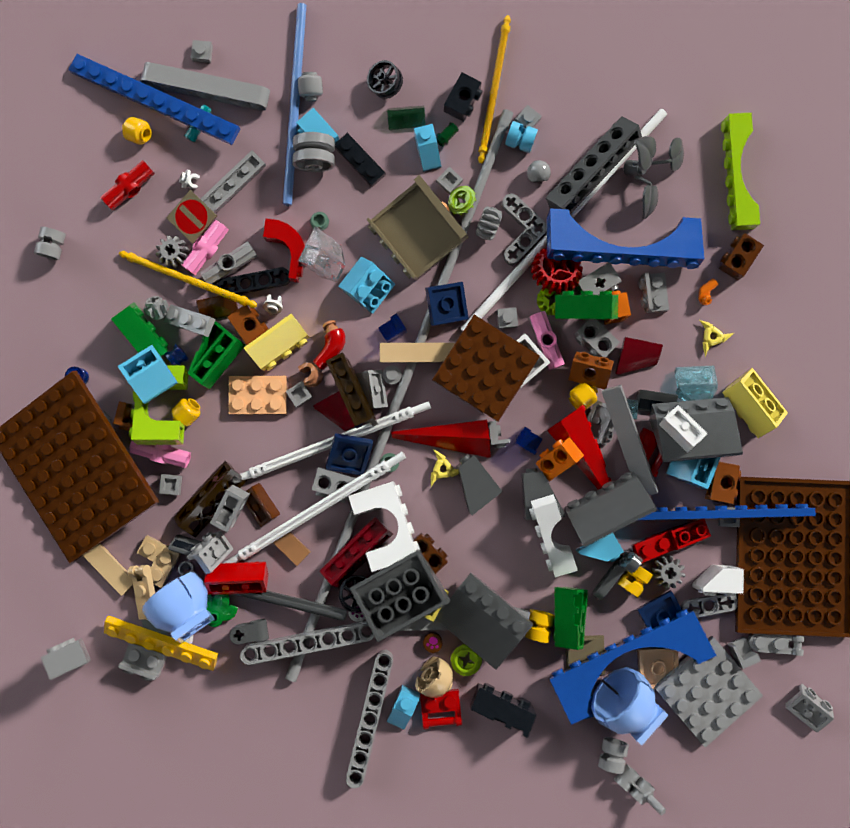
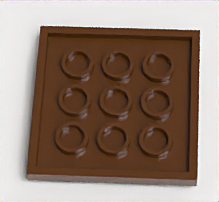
[432,315,540,422]

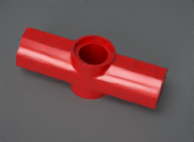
[100,160,155,210]

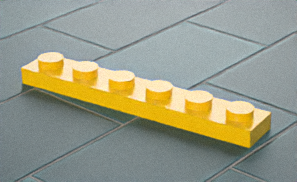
[104,615,218,671]

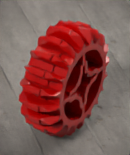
[531,248,583,295]

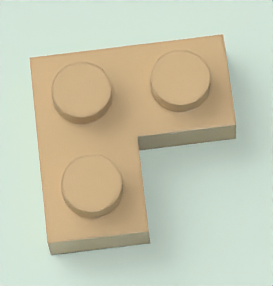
[137,535,181,588]

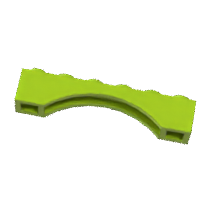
[721,112,760,231]

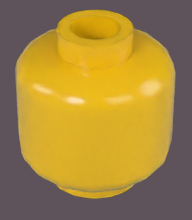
[122,117,152,145]
[568,383,598,410]
[171,398,200,426]

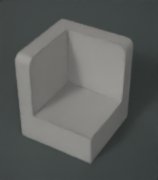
[727,637,761,669]

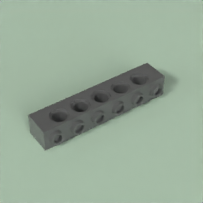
[546,116,642,215]

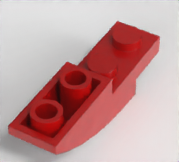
[631,519,711,563]

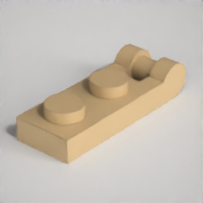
[128,565,155,620]

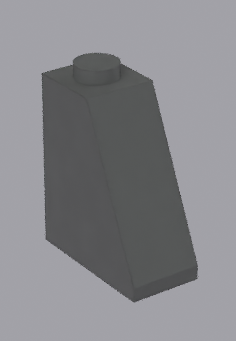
[457,454,503,516]
[521,468,565,520]

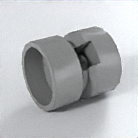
[34,227,66,260]
[598,737,629,774]

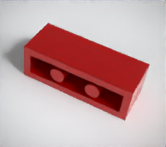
[204,562,269,595]

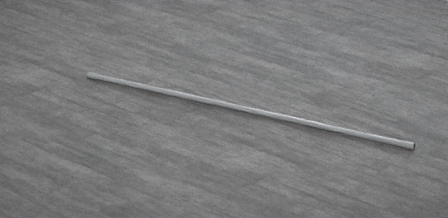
[285,109,513,682]

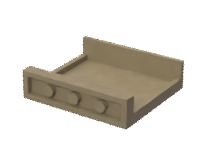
[366,175,469,280]

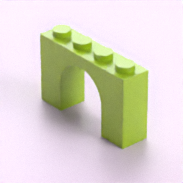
[129,365,189,445]

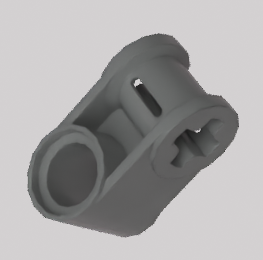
[230,619,269,644]

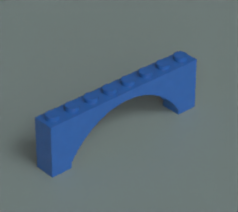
[546,208,705,269]
[549,609,717,725]

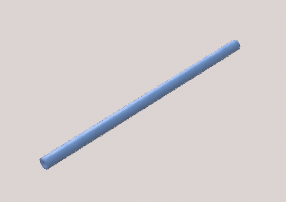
[283,3,307,206]

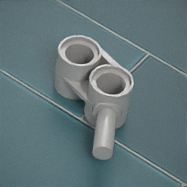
[614,764,666,815]

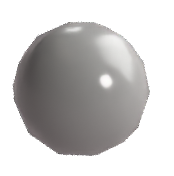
[527,160,551,182]

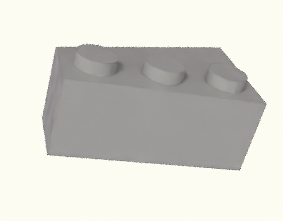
[41,638,91,680]

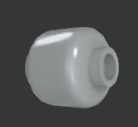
[298,72,323,101]

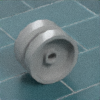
[293,132,335,172]

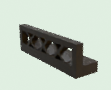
[326,352,378,429]
[173,461,247,538]

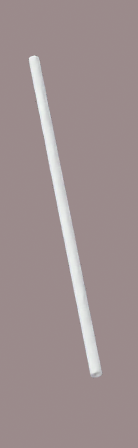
[460,109,667,332]

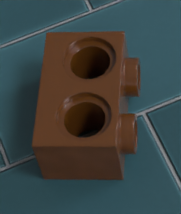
[719,233,764,281]
[413,532,448,574]

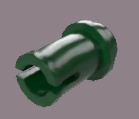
[436,122,459,147]

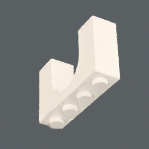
[348,481,420,572]

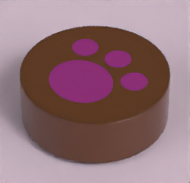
[423,632,443,653]

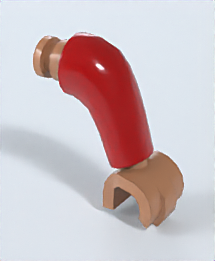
[298,320,346,387]

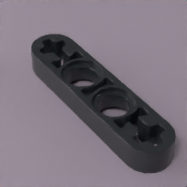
[217,267,291,295]

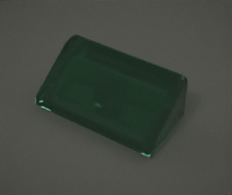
[387,106,426,130]

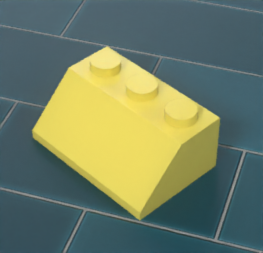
[244,314,310,371]
[722,368,788,438]

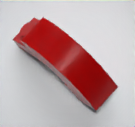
[263,218,309,283]

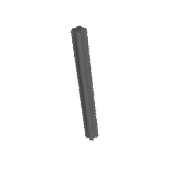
[236,590,347,621]

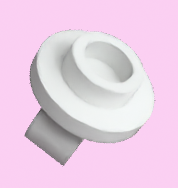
[179,169,200,189]
[263,295,283,314]

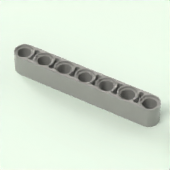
[140,62,270,111]
[240,620,375,665]
[346,650,393,788]

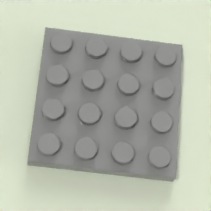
[654,636,763,747]

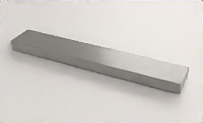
[602,385,658,495]

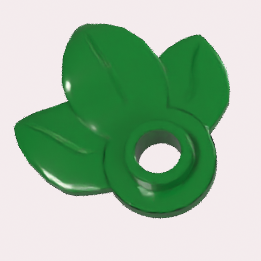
[206,594,238,627]

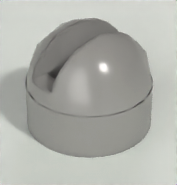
[178,561,195,576]

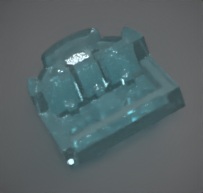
[674,365,718,401]

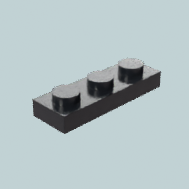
[335,132,386,187]

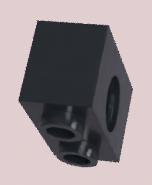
[444,72,483,122]

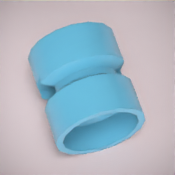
[505,121,538,154]

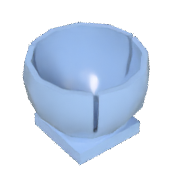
[142,572,215,643]
[591,667,668,745]

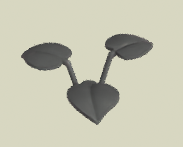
[624,136,684,219]

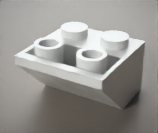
[692,565,744,597]

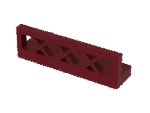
[319,517,393,588]

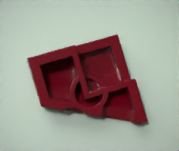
[615,337,663,375]
[313,391,355,432]

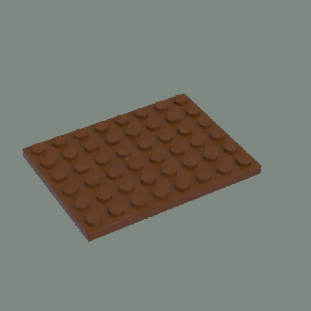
[0,371,159,564]
[735,477,850,637]

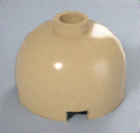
[416,656,453,698]

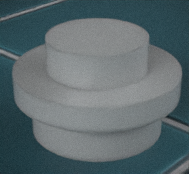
[382,365,402,384]

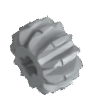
[476,206,502,241]
[155,236,189,268]
[651,556,686,589]

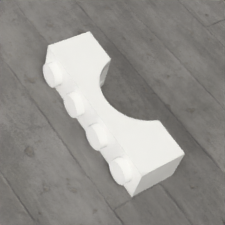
[529,494,578,577]

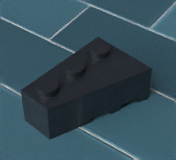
[470,683,537,738]

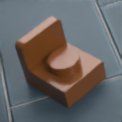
[113,401,133,431]

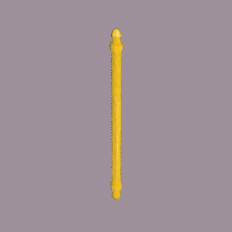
[478,15,511,164]
[119,251,257,308]

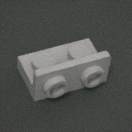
[639,272,669,313]
[587,400,614,446]
[186,531,233,574]
[118,643,167,681]
[785,684,834,733]

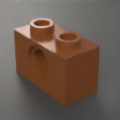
[227,305,269,345]
[569,351,614,389]
[705,462,741,504]

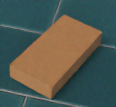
[273,532,311,566]

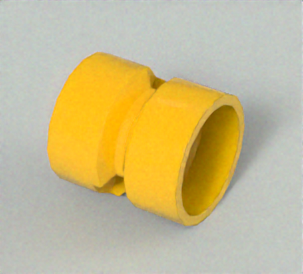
[617,566,653,598]
[524,609,555,643]

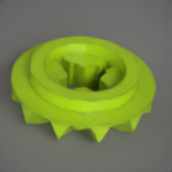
[448,186,477,216]
[537,289,562,315]
[451,644,482,676]

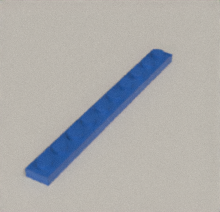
[68,54,240,145]
[639,504,816,520]

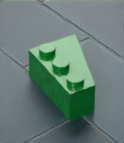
[555,291,619,319]
[111,303,169,356]
[188,321,246,389]
[553,587,588,650]

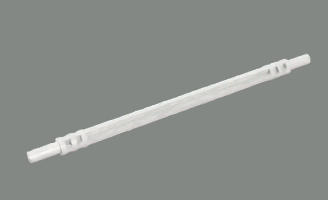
[232,401,431,484]
[224,452,406,563]

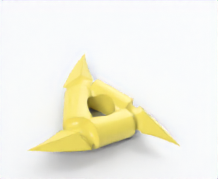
[699,320,734,357]
[431,449,459,487]

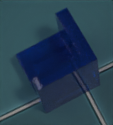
[379,313,407,343]
[513,427,542,455]

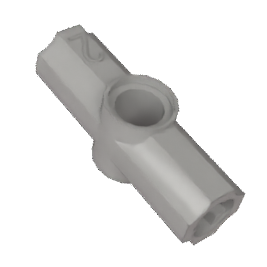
[200,241,257,285]

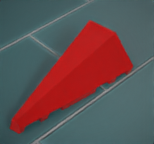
[547,405,612,490]
[391,419,491,458]

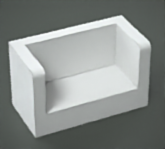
[659,405,707,453]

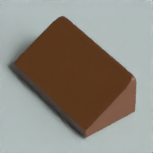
[196,296,239,319]
[245,483,280,527]

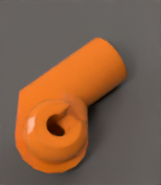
[698,278,718,305]

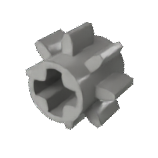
[143,296,169,320]

